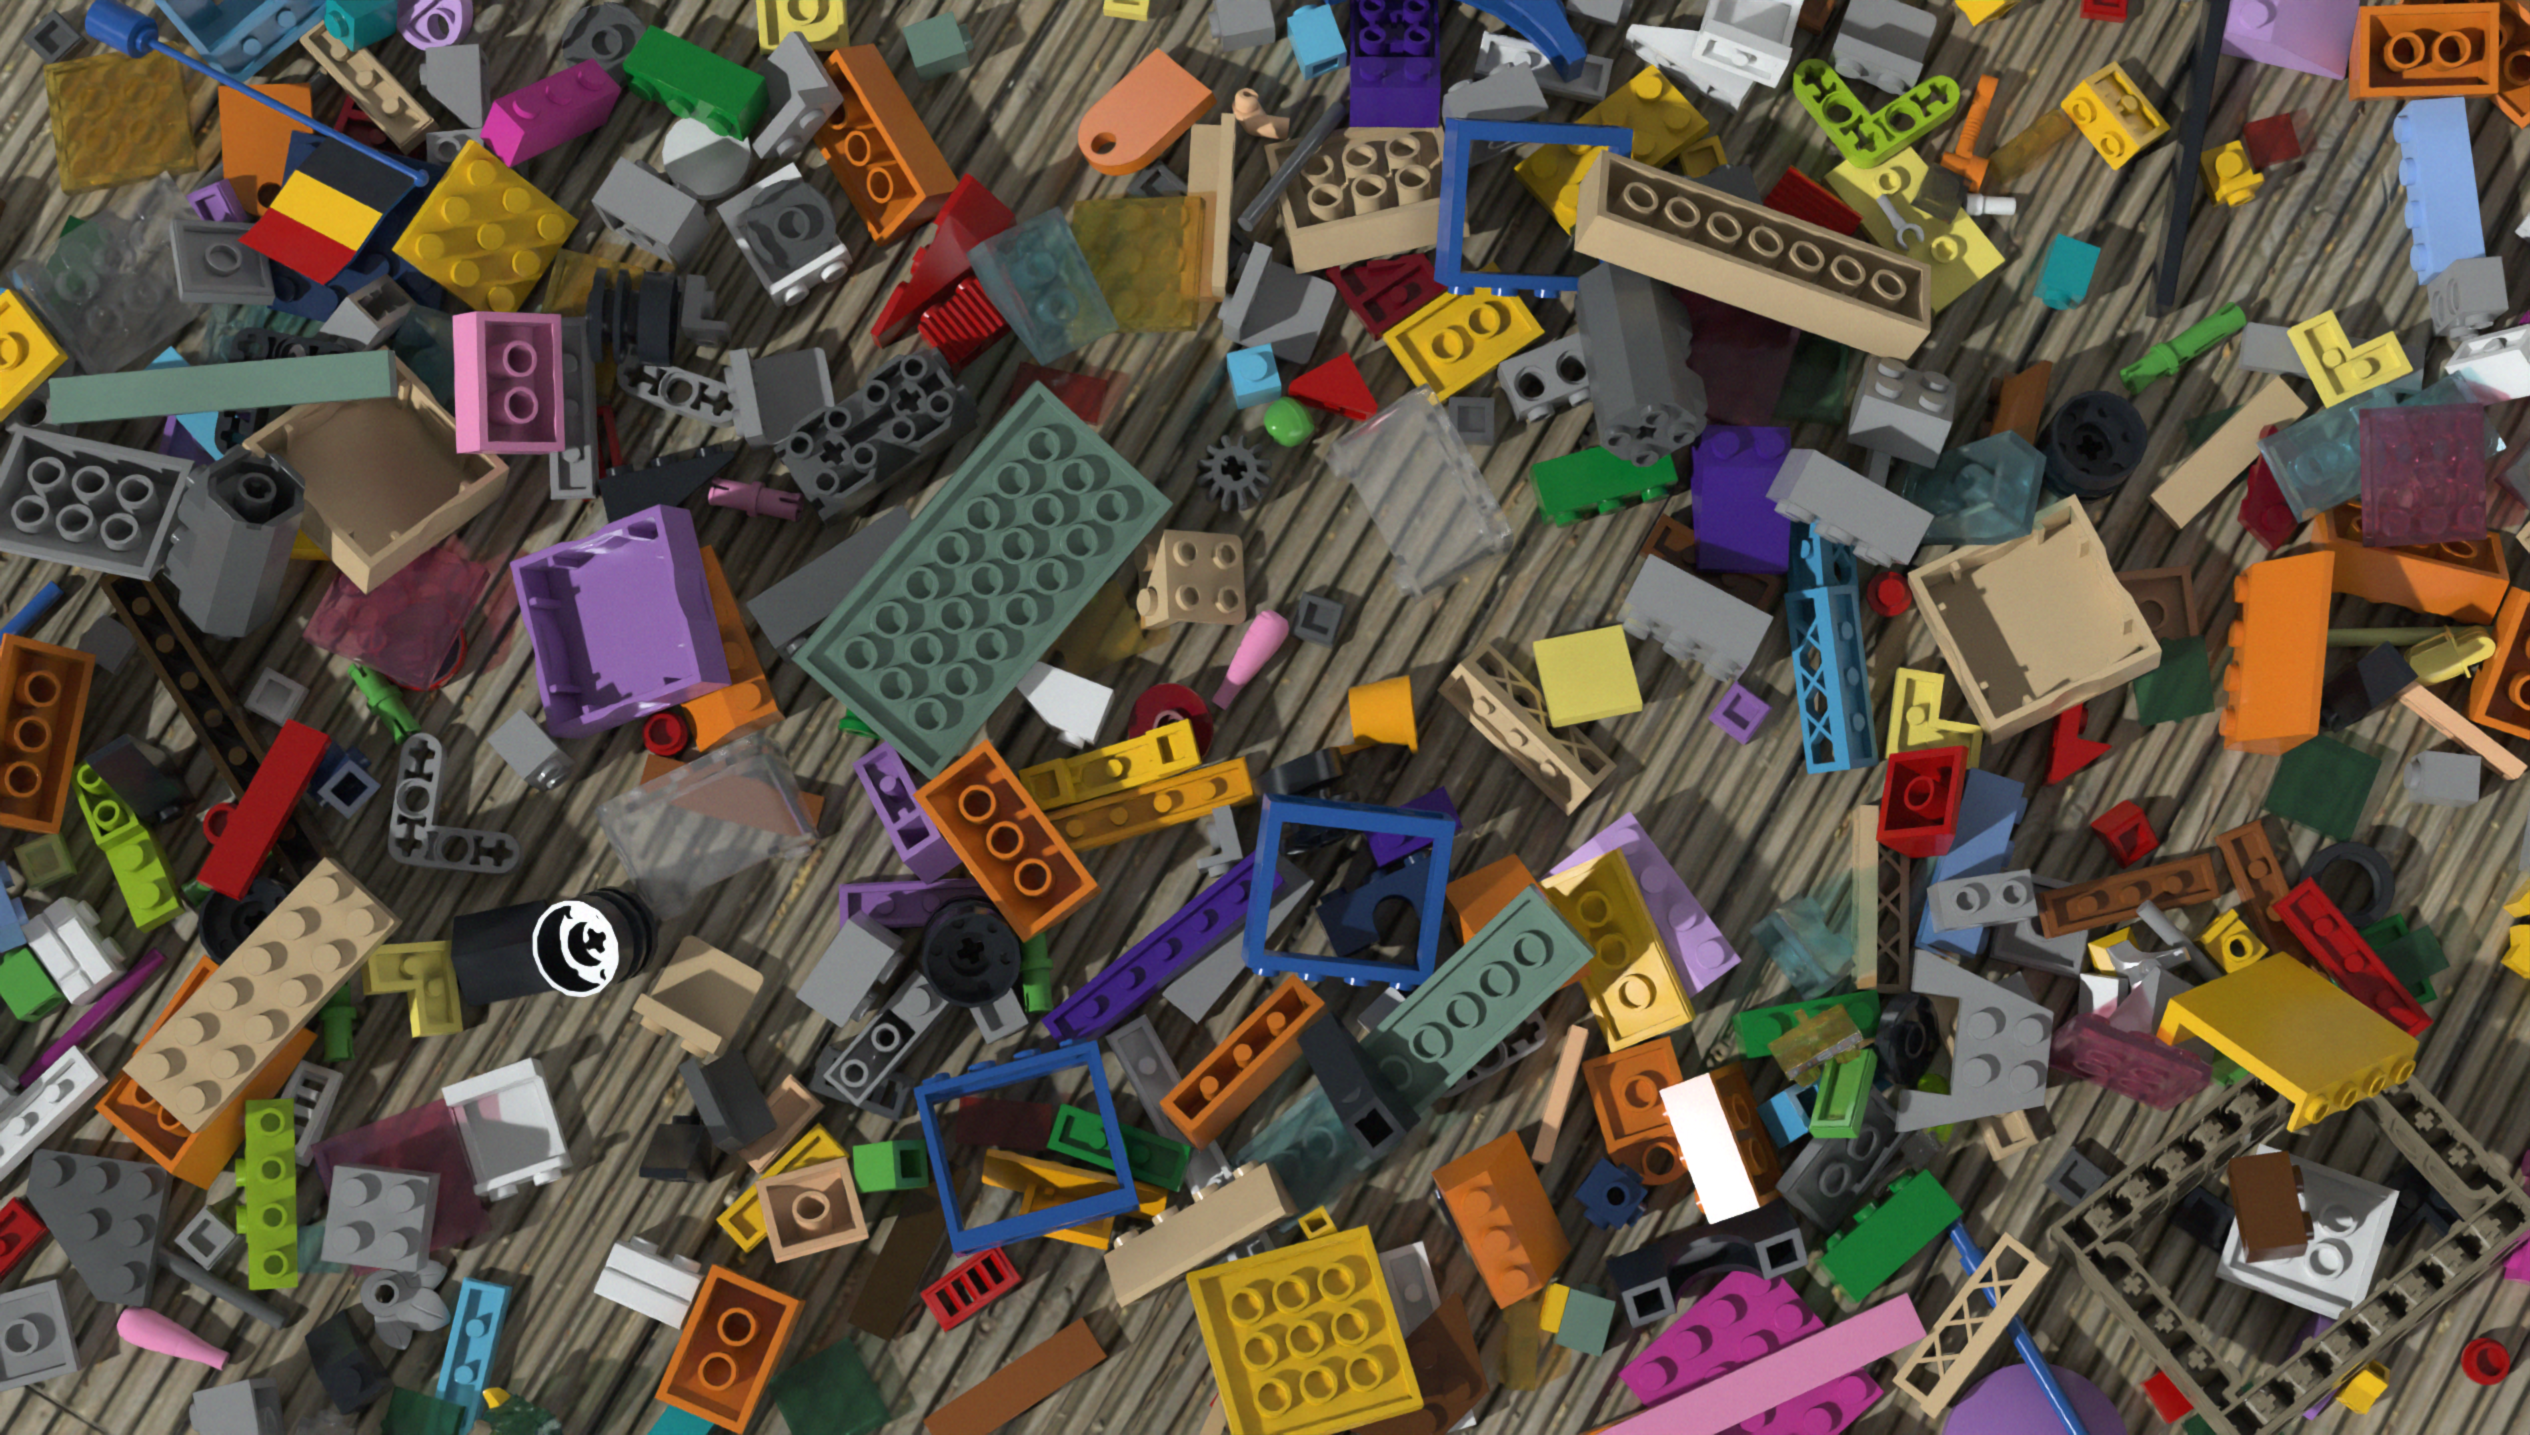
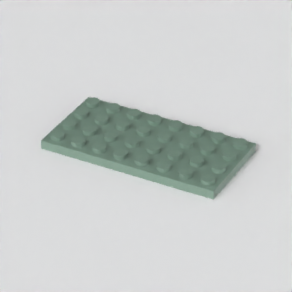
[791,380,1173,780]

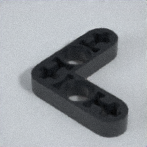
[214,327,356,455]

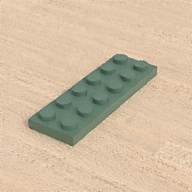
[1359,882,1597,1115]

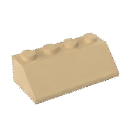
[1104,1159,1300,1308]

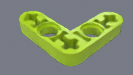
[1793,59,1960,169]

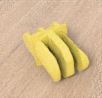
[2403,625,2496,687]

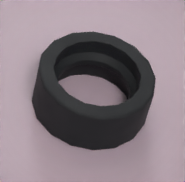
[2299,842,2395,930]

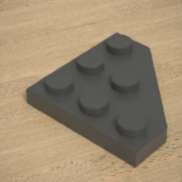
[26,1148,174,1307]

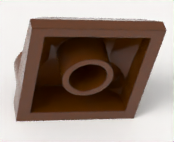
[1975,360,2053,470]

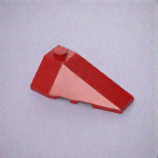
[870,173,1019,349]

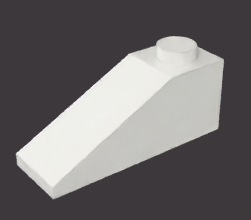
[1623,24,1757,115]
[1014,661,1115,749]

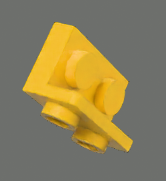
[2061,61,2171,171]

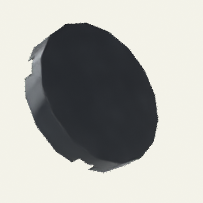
[1874,992,1939,1085]

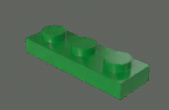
[1047,1103,1195,1192]

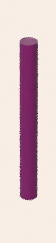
[18,947,168,1089]

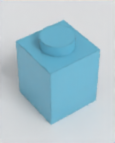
[1287,4,1347,81]
[1226,343,1281,410]

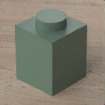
[902,11,974,83]
[1552,1282,1616,1357]

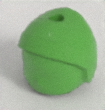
[1264,396,1315,447]

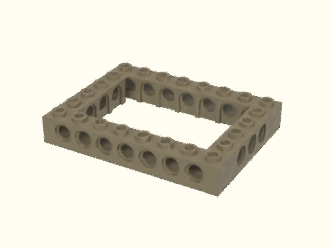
[2050,1073,2530,1435]

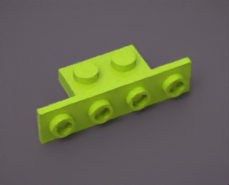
[235,1098,298,1290]

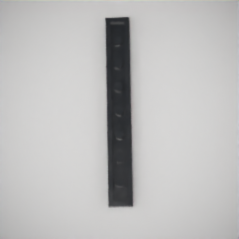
[2145,0,2230,319]

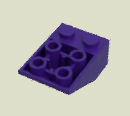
[1349,0,1441,128]

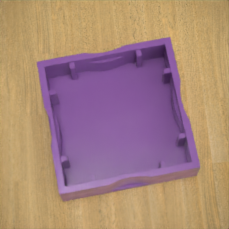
[510,504,732,739]

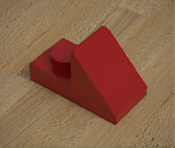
[2041,703,2112,788]

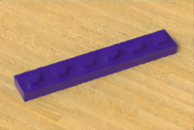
[1041,850,1289,1044]

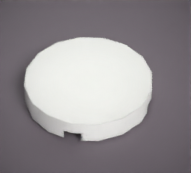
[662,117,753,200]

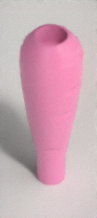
[1211,609,1289,711]
[117,1306,230,1370]

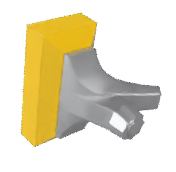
[2086,926,2191,997]

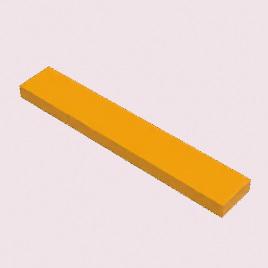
[1045,756,1257,854]

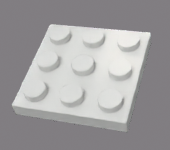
[2215,1144,2399,1320]

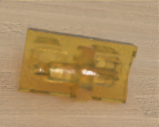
[1767,1003,1864,1087]

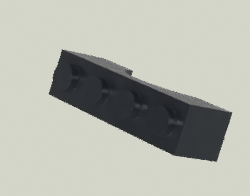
[1605,1197,1809,1329]

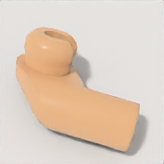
[1232,88,1290,140]

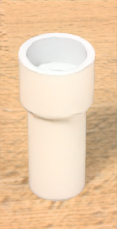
[1963,193,2016,216]

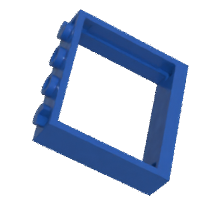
[1434,117,1633,298]
[1241,792,1456,991]
[913,1037,1140,1258]

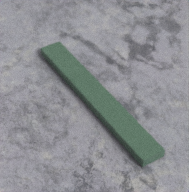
[49,350,398,425]

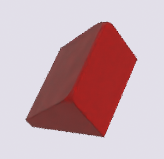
[2091,800,2160,870]

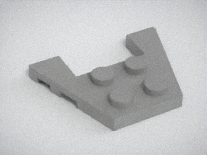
[1895,949,2054,1132]

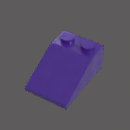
[1688,425,1791,574]

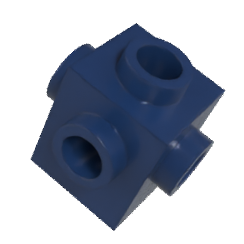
[306,739,381,819]
[1571,1157,1648,1232]

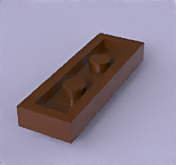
[1639,513,1781,612]

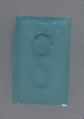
[965,206,1120,366]
[2256,383,2429,524]
[1900,429,2047,545]
[1749,892,1857,1001]
[1227,1084,1401,1235]

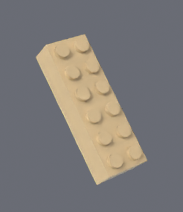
[122,857,403,1134]

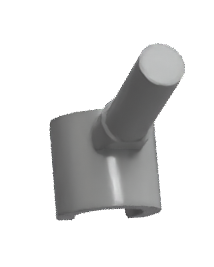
[1876,194,1924,251]

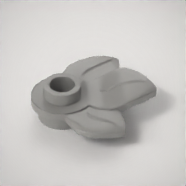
[360,1259,450,1350]

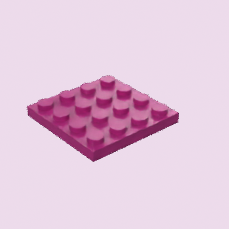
[1617,1271,1884,1435]

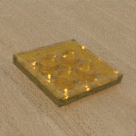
[43,41,199,196]
[1065,196,1206,335]

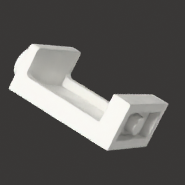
[1691,0,1804,88]
[716,162,853,308]
[442,1058,573,1202]

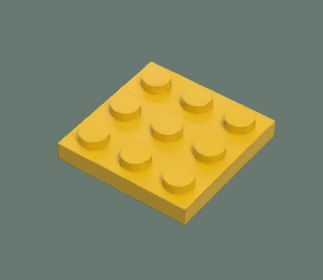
[392,139,579,313]

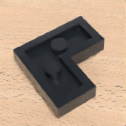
[2382,1160,2465,1248]

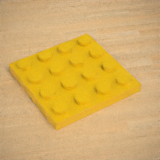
[1186,1225,1424,1435]

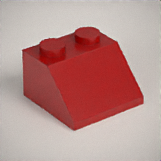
[1876,745,1969,858]

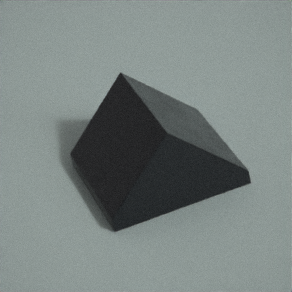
[451,899,558,1008]

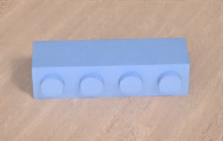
[2393,97,2486,285]

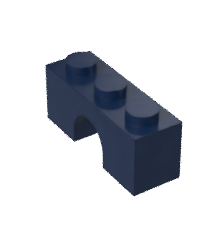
[1315,849,1455,958]

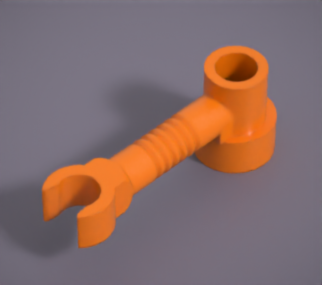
[1937,74,1999,193]

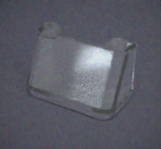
[1325,383,1514,605]
[594,734,822,921]

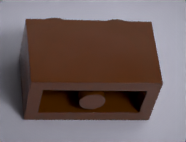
[2226,1151,2314,1264]

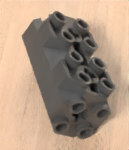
[1574,261,1708,467]
[773,346,981,529]
[163,444,305,641]

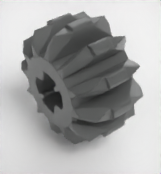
[1197,435,1272,511]

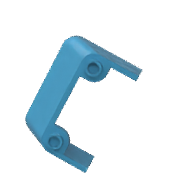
[153,0,326,82]

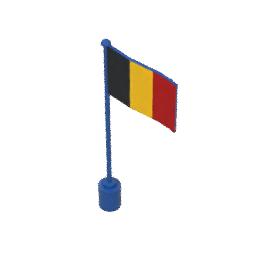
[85,0,429,286]

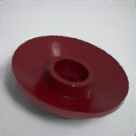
[1128,683,1214,773]

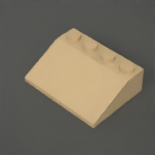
[1264,118,1470,274]

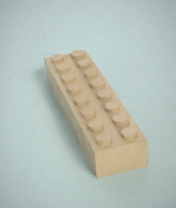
[1574,149,1931,364]

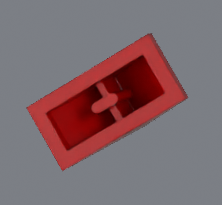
[1288,352,1378,425]

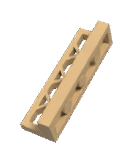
[1181,113,1237,303]
[1438,641,1617,816]
[1851,805,1910,995]
[1892,1231,2053,1419]

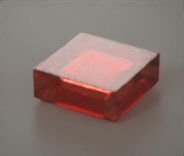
[2242,113,2302,169]

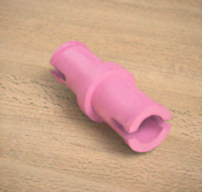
[708,476,804,522]

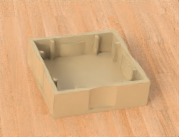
[242,345,509,595]
[1908,494,2162,746]

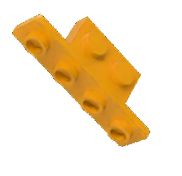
[982,1149,1169,1250]

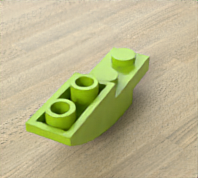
[70,760,186,934]

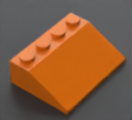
[2219,550,2335,757]
[93,954,318,1190]

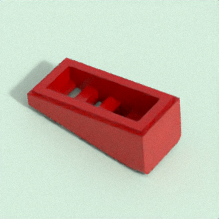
[920,1246,1024,1333]

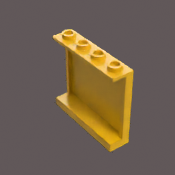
[2156,951,2420,1132]

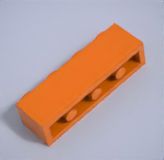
[1159,974,1329,1152]

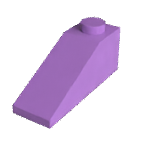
[852,741,963,885]

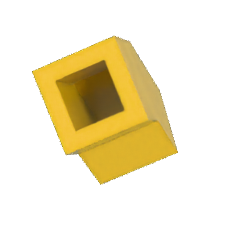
[2501,925,2530,979]
[1298,1205,1339,1241]
[2332,1359,2391,1415]

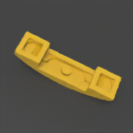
[1018,719,1202,813]

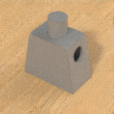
[313,273,419,352]

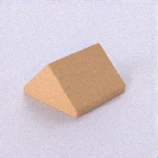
[755,1157,869,1263]

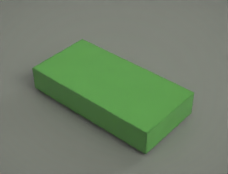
[1809,1049,1878,1138]

